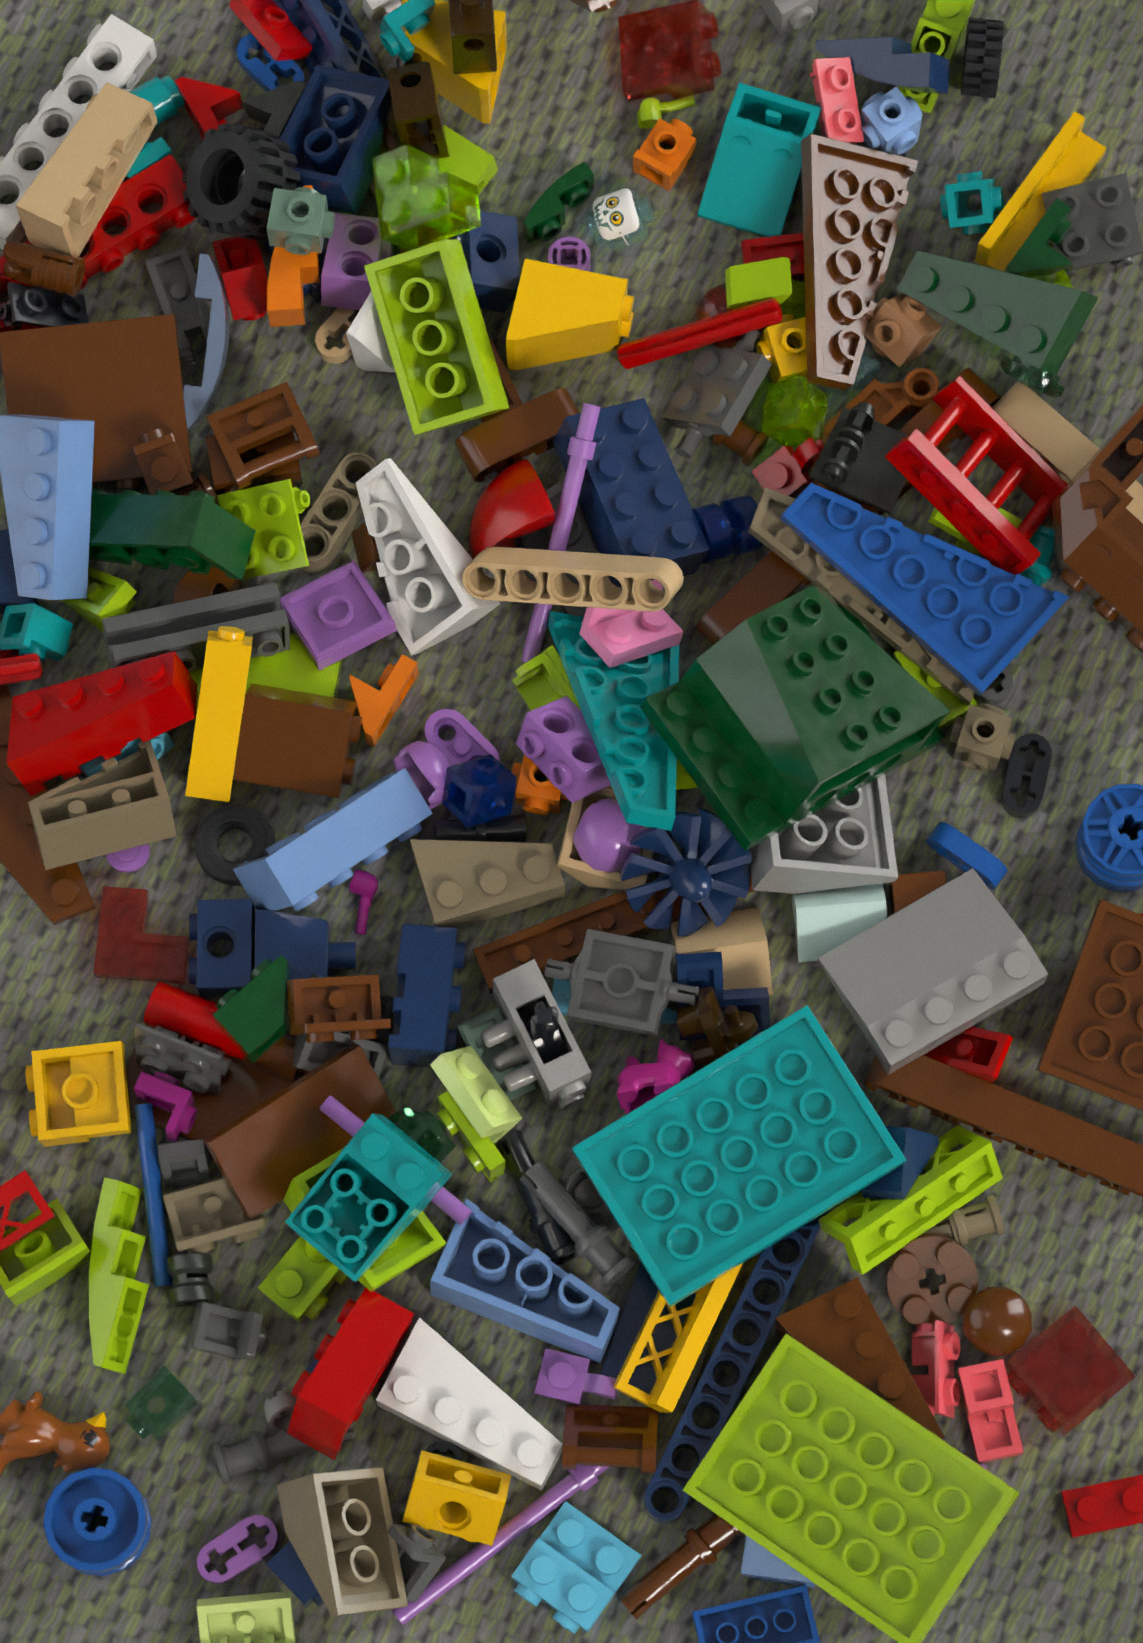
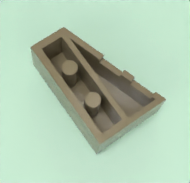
[28,740,177,870]
[410,839,565,929]

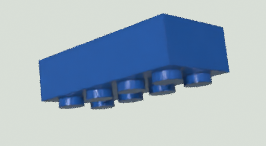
[692,1585,820,1643]

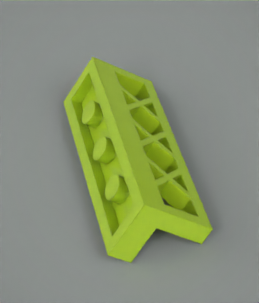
[818,1125,1003,1274]

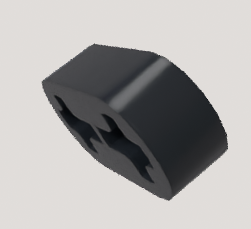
[1001,734,1052,818]

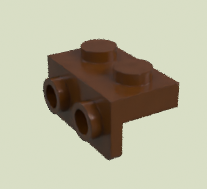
[287,974,391,1043]

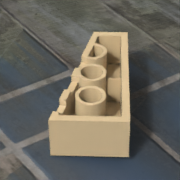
[16,82,157,258]

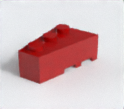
[287,1287,414,1461]

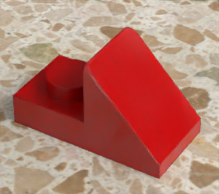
[175,77,243,140]
[924,1026,1013,1083]

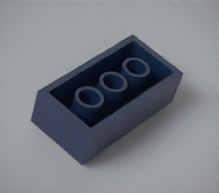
[553,398,710,588]

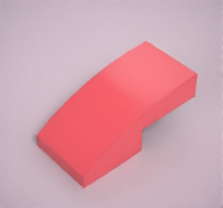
[958,1359,1024,1464]

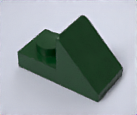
[1005,198,1073,278]

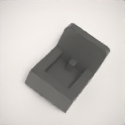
[187,1302,265,1360]
[387,1524,446,1602]

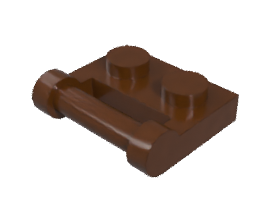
[206,382,320,490]
[562,1404,658,1473]

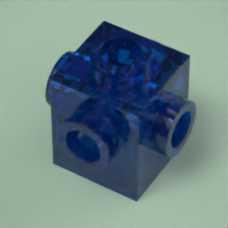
[442,754,517,828]

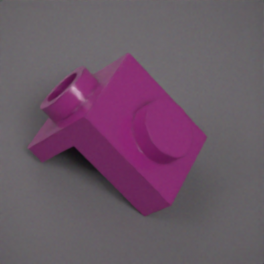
[134,1072,198,1143]

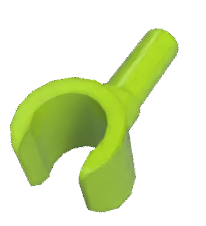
[637,95,695,129]

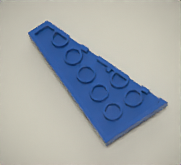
[780,483,1069,696]

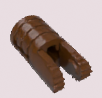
[3,241,85,297]

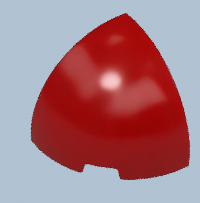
[469,458,555,560]

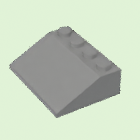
[749,775,898,894]
[818,868,1048,1075]

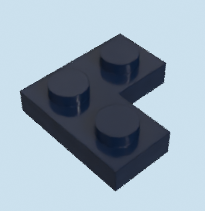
[676,952,770,1041]

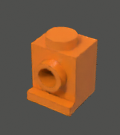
[633,118,696,192]

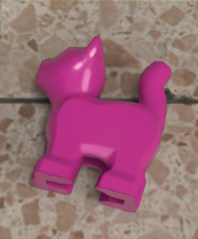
[617,1039,695,1115]

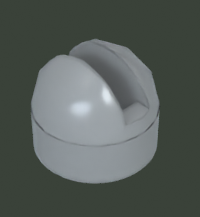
[263,1390,297,1432]

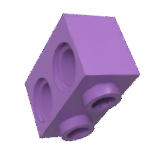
[321,213,393,310]
[516,696,611,803]

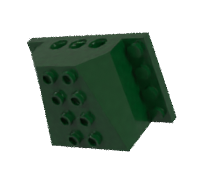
[640,586,950,851]

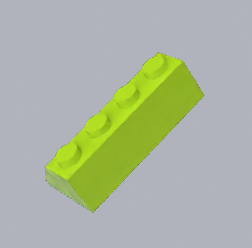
[364,239,509,435]

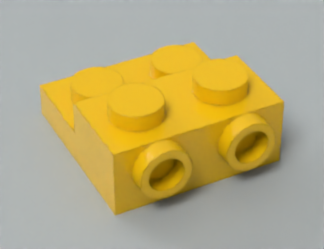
[25,1041,131,1147]

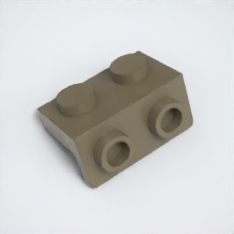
[163,1177,266,1254]

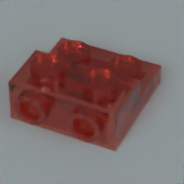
[618,0,721,101]
[1005,1305,1136,1437]

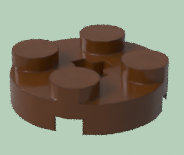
[884,1233,978,1327]

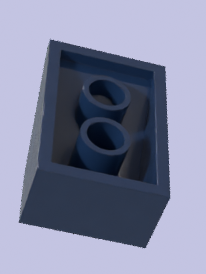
[280,65,391,215]

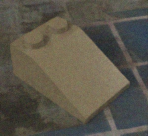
[277,1467,408,1617]

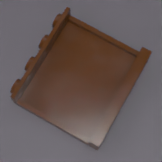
[0,314,194,490]

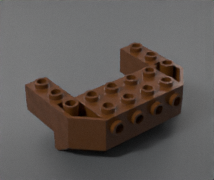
[1052,402,1143,653]

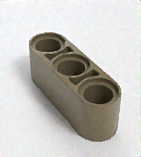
[300,452,376,574]

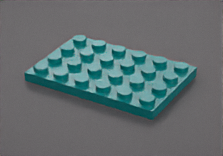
[572,1005,906,1308]

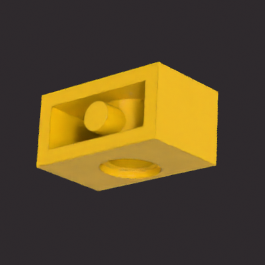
[402,1450,511,1546]

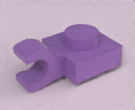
[535,1348,617,1405]

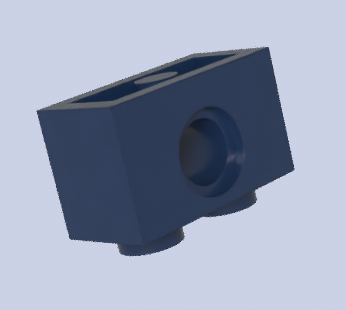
[449,208,520,313]
[188,899,255,997]

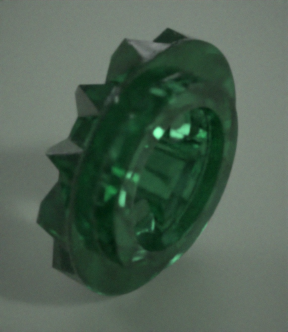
[1000,355,1066,398]

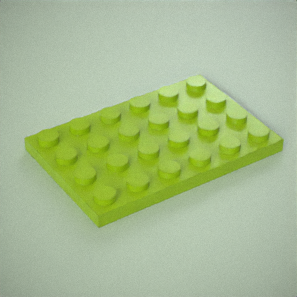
[683,1334,1020,1643]

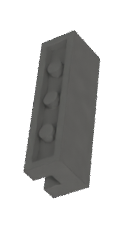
[103,582,290,672]

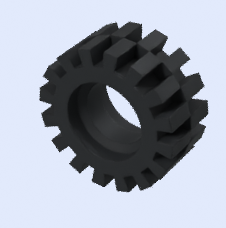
[961,17,1004,98]

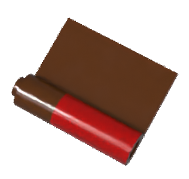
[126,981,309,1147]

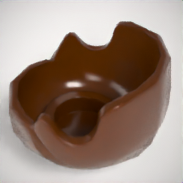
[963,1286,1032,1356]

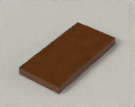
[204,1043,401,1220]

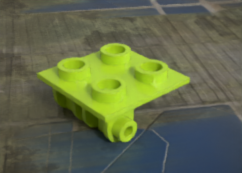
[217,479,310,580]

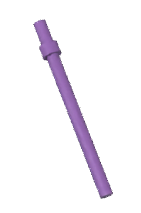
[521,403,601,663]
[392,1447,609,1625]

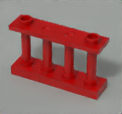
[884,376,1068,575]

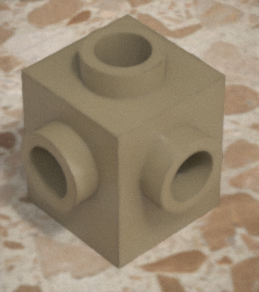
[949,704,1017,772]

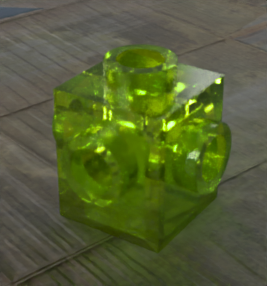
[762,376,828,448]

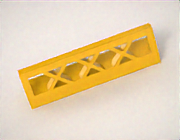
[975,111,1106,272]
[613,1263,743,1413]

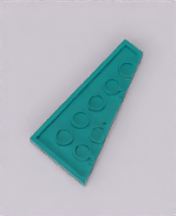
[547,611,679,831]

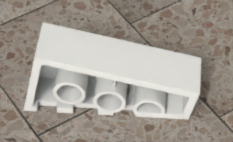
[376,1317,563,1491]

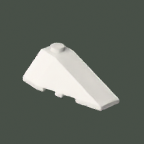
[356,458,500,655]

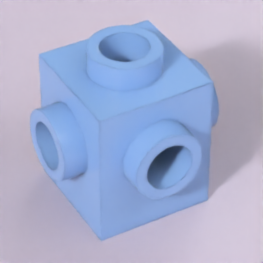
[860,87,922,154]

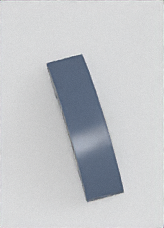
[184,253,229,431]

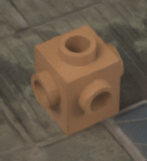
[864,293,942,368]

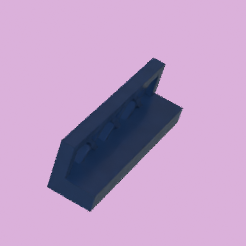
[273,0,388,79]

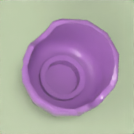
[393,741,454,810]
[573,798,645,873]

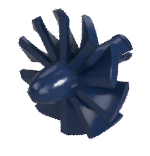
[620,808,752,937]

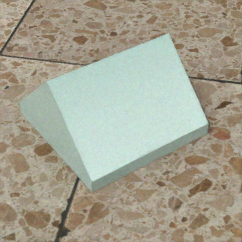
[791,883,887,963]

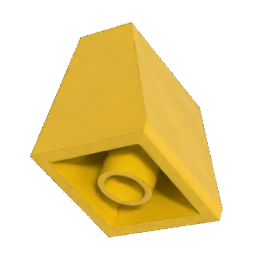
[393,0,507,124]
[506,258,634,370]

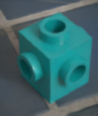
[940,171,1005,235]

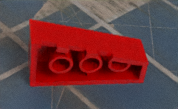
[6,651,197,796]

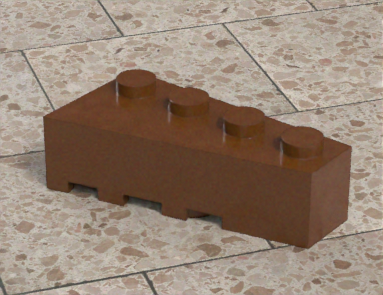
[775,1277,945,1441]

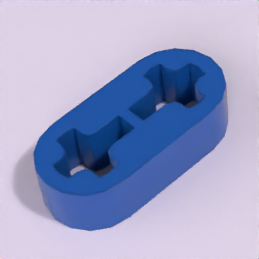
[236,33,305,92]
[926,821,1008,890]

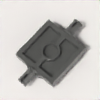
[662,330,772,459]
[545,929,699,1036]

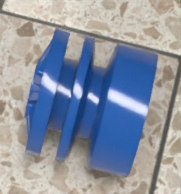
[1075,784,1143,892]

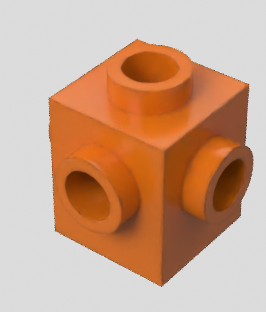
[509,754,570,815]

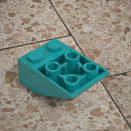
[697,82,821,237]
[285,1114,453,1282]

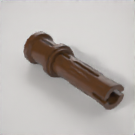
[617,1514,746,1620]

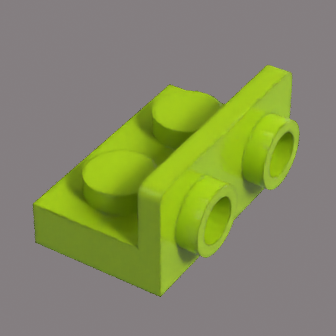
[257,1236,350,1324]

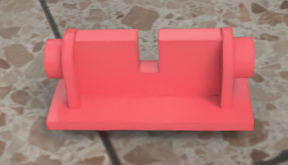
[809,57,864,144]
[912,1320,961,1418]

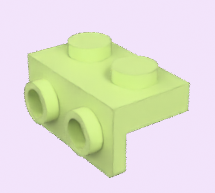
[430,1046,523,1144]
[196,1591,296,1643]

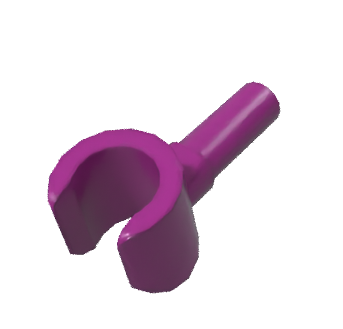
[349,869,379,935]

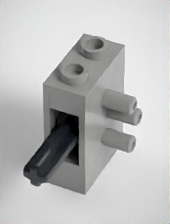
[480,959,591,1110]

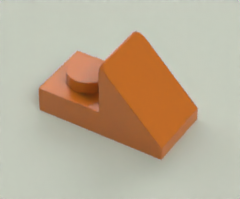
[349,654,419,747]

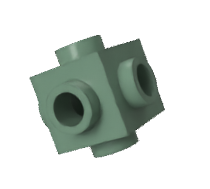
[267,187,335,255]

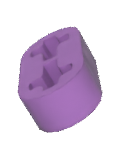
[197,1515,279,1584]

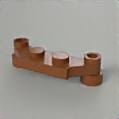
[811,368,939,492]

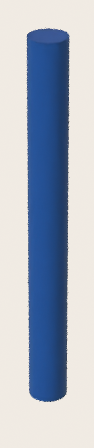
[134,1103,173,1287]

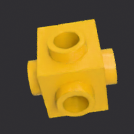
[756,314,807,386]

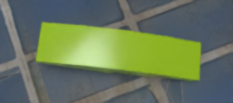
[89,1177,149,1374]

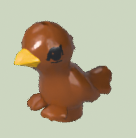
[0,1391,111,1476]

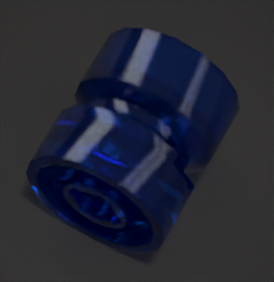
[692,495,764,564]

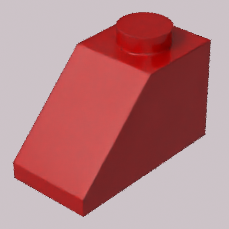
[212,236,268,321]

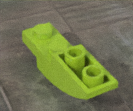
[899,0,976,114]

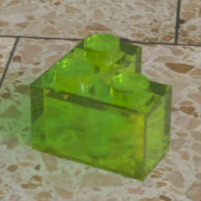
[373,145,481,251]

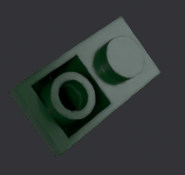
[213,954,291,1064]

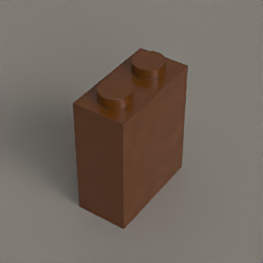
[233,683,362,798]

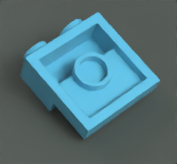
[511,1501,642,1634]

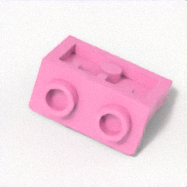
[579,579,684,668]

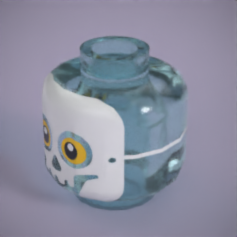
[587,187,654,250]

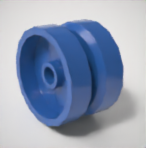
[43,1468,152,1577]

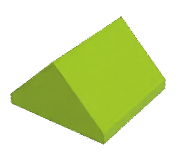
[0,1198,91,1307]

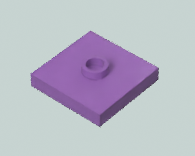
[280,560,397,671]

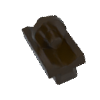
[677,986,758,1071]

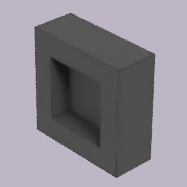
[158,1139,210,1187]

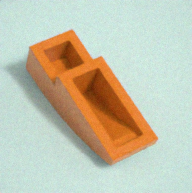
[267,185,320,327]

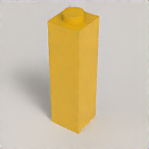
[185,626,253,802]

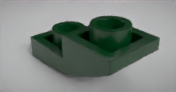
[524,161,594,244]

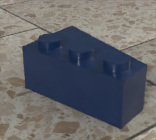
[388,924,466,1068]

